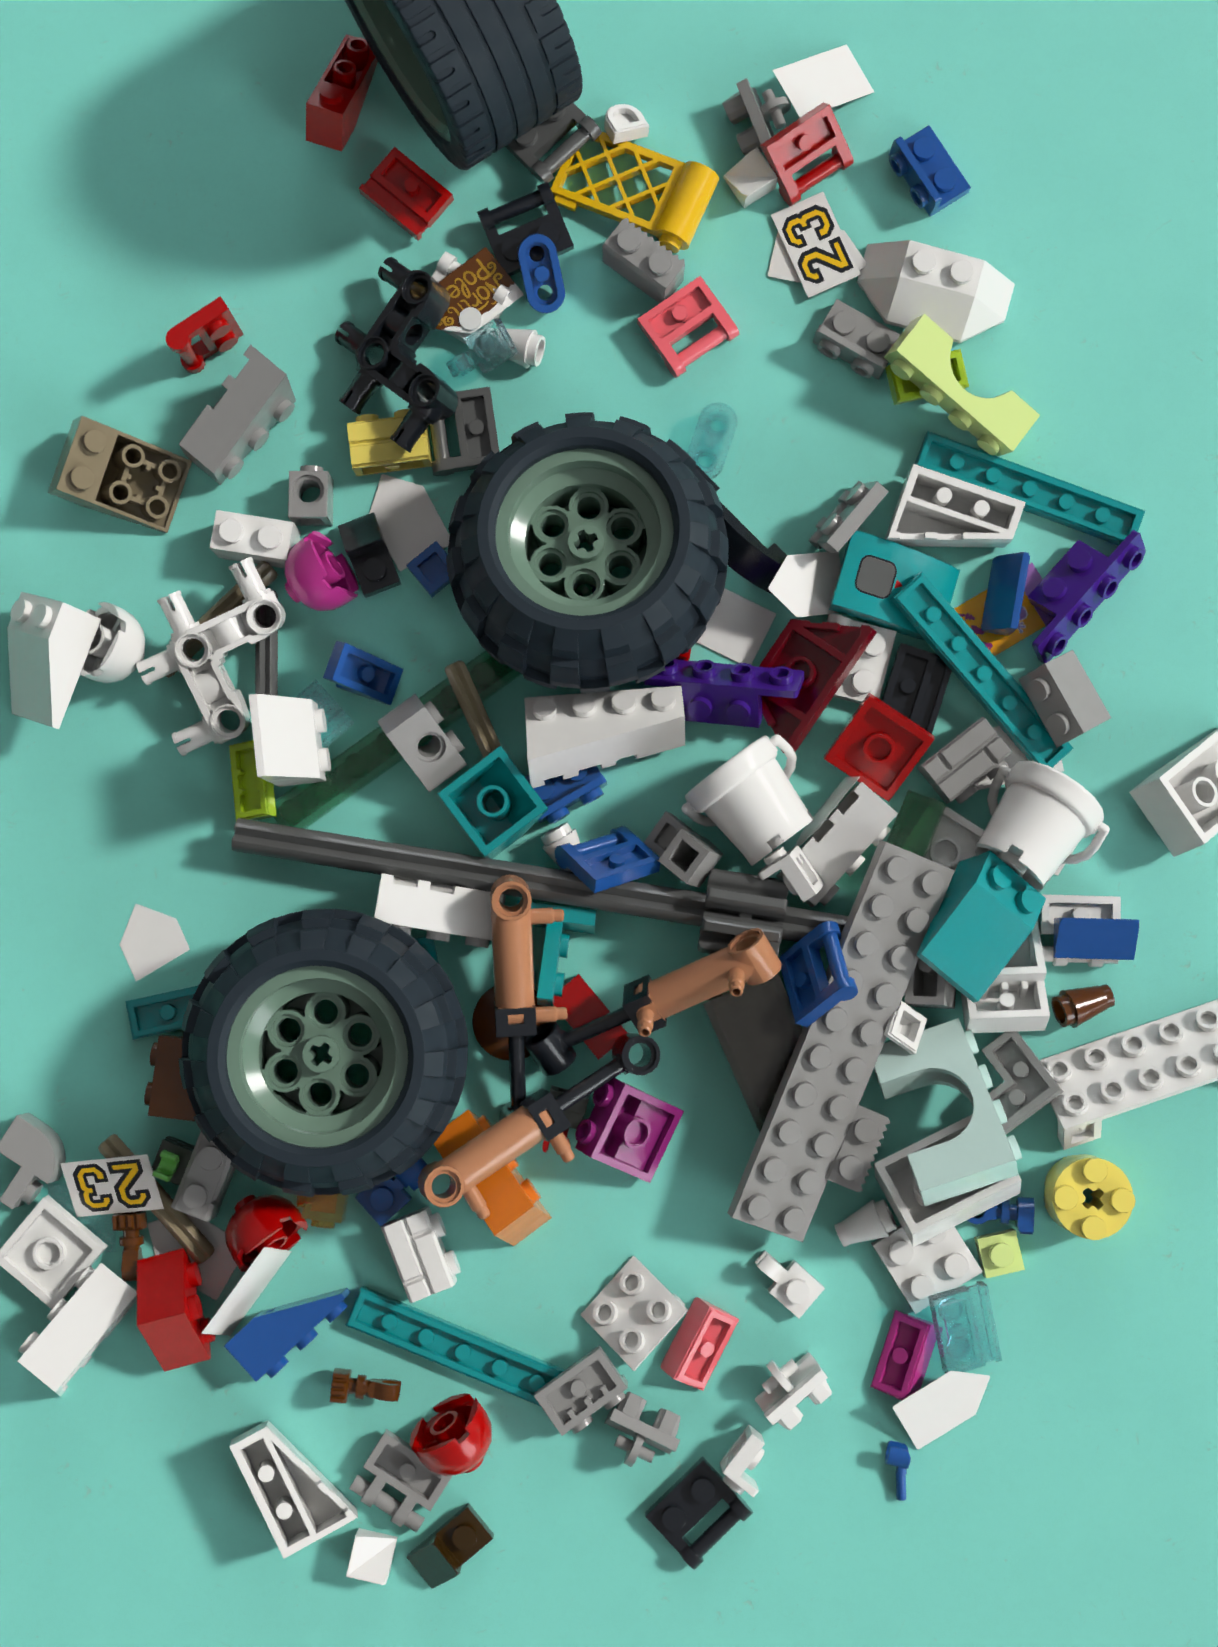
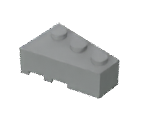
[179,344,296,485]

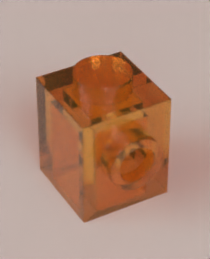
[297,1194,349,1229]

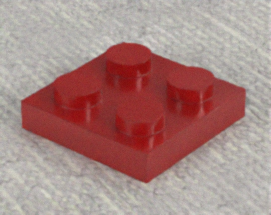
[824,693,935,802]

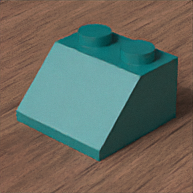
[437,746,548,859]

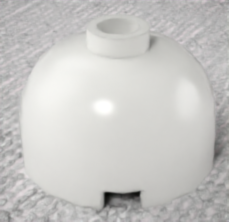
[80,602,145,683]

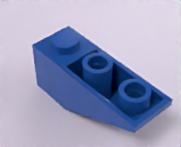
[224,1287,351,1382]

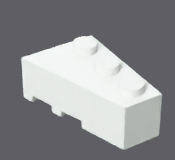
[776,782,898,907]

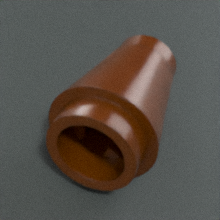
[1052,984,1115,1028]

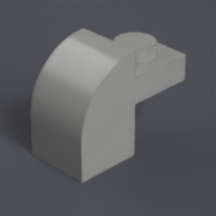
[644,812,723,888]
[0,1113,66,1209]

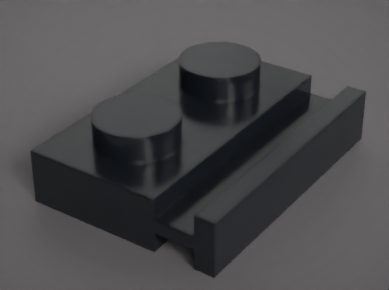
[882,643,952,734]

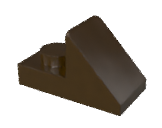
[407,1503,494,1589]

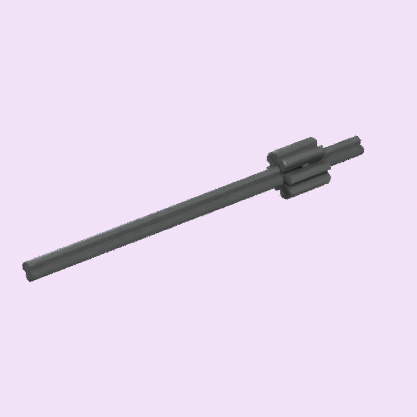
[232,818,848,956]

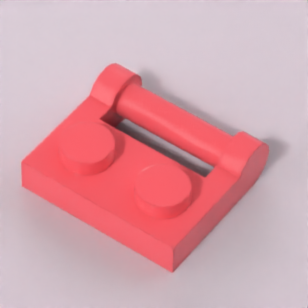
[637,276,739,378]

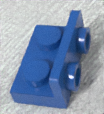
[889,125,971,217]
[525,766,607,825]

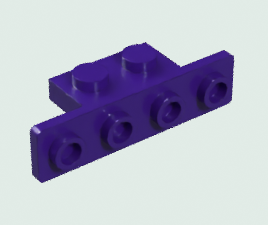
[1028,530,1146,664]
[644,659,804,728]

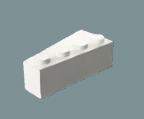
[524,686,685,788]

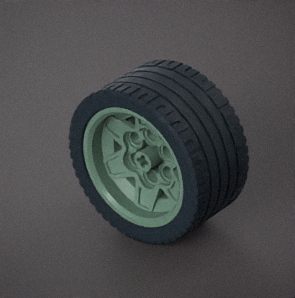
[345,0,583,170]

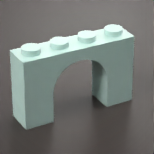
[874,1018,1022,1206]

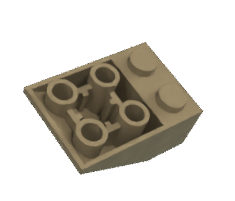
[48,416,192,533]

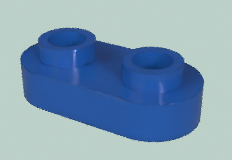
[517,233,565,313]

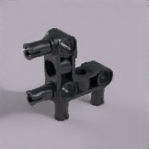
[335,257,458,453]

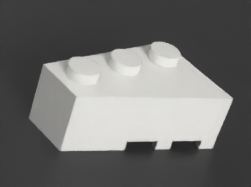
[885,464,1026,548]
[374,873,506,948]
[17,1263,137,1397]
[229,1420,358,1559]

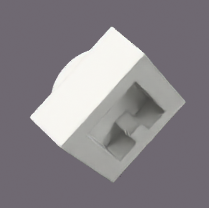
[758,845,825,903]
[720,1425,765,1497]

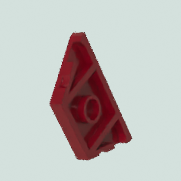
[759,619,877,753]

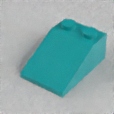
[916,851,1046,1003]

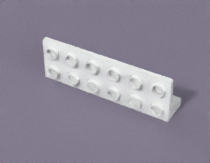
[1040,999,1218,1150]

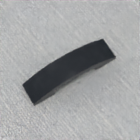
[696,464,787,594]

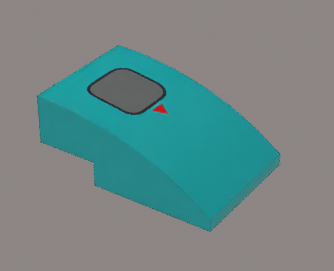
[829,530,960,641]

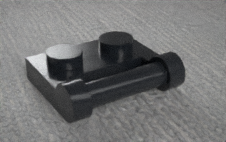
[477,182,574,276]
[645,1456,753,1570]

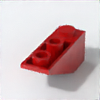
[306,34,378,152]

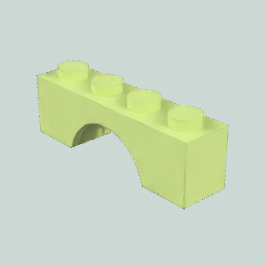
[884,314,1040,457]

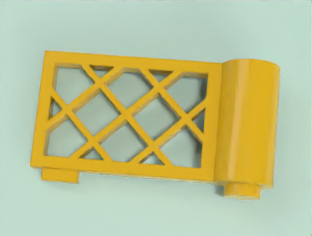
[551,132,720,253]

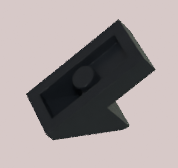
[338,512,401,598]

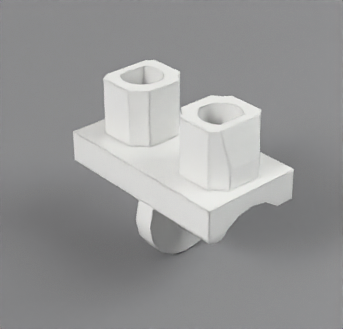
[755,1352,832,1430]

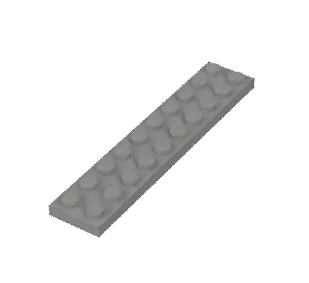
[727,840,955,1242]

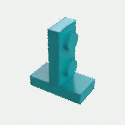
[518,901,597,1006]

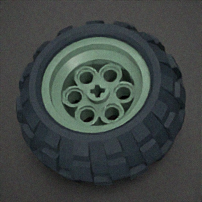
[446,412,728,693]
[179,909,468,1197]

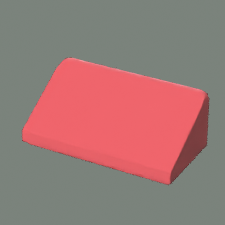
[661,1297,739,1391]

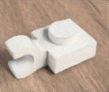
[755,1250,825,1319]

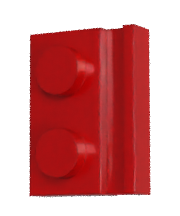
[359,147,454,241]

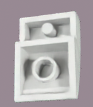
[961,919,1050,1033]

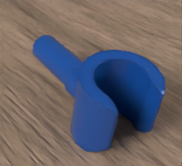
[885,1441,911,1501]

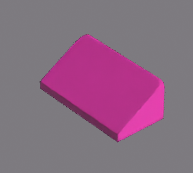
[871,1310,940,1400]

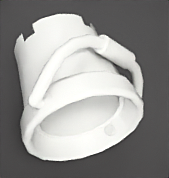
[681,734,814,866]
[975,761,1110,892]

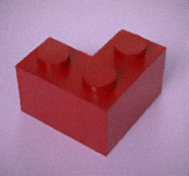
[137,1248,216,1372]

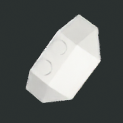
[857,240,1015,343]

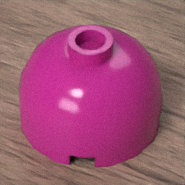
[285,531,359,611]

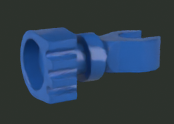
[968,1197,1035,1235]

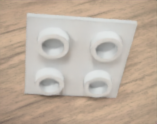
[581,1256,688,1371]

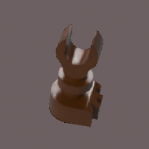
[112,1211,147,1281]
[330,1368,401,1403]

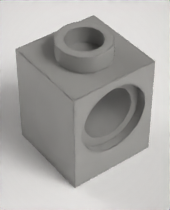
[288,465,334,526]

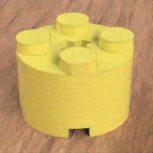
[1044,1154,1136,1240]

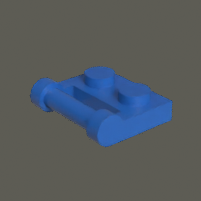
[554,826,661,893]
[778,921,858,1027]

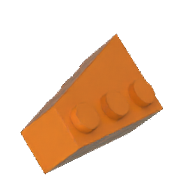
[434,1110,552,1246]

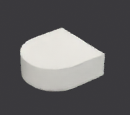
[604,104,649,144]

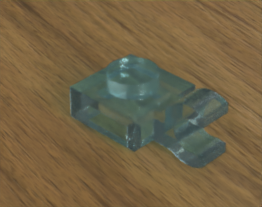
[446,318,519,377]

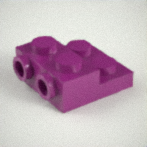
[575,1078,684,1183]

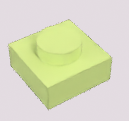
[974,1228,1025,1278]

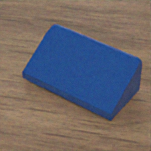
[981,552,1030,636]
[1053,918,1139,960]

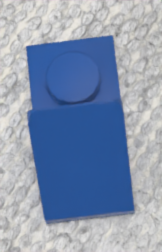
[323,641,403,705]

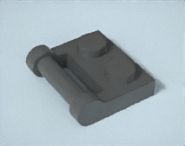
[505,103,602,184]
[430,387,500,476]

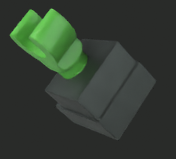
[152,1136,195,1185]

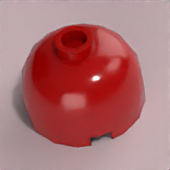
[225,1195,308,1272]
[409,1393,492,1476]

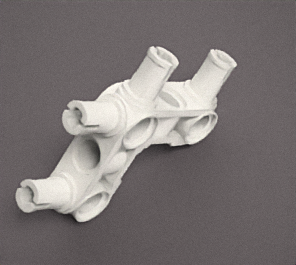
[136,557,286,756]

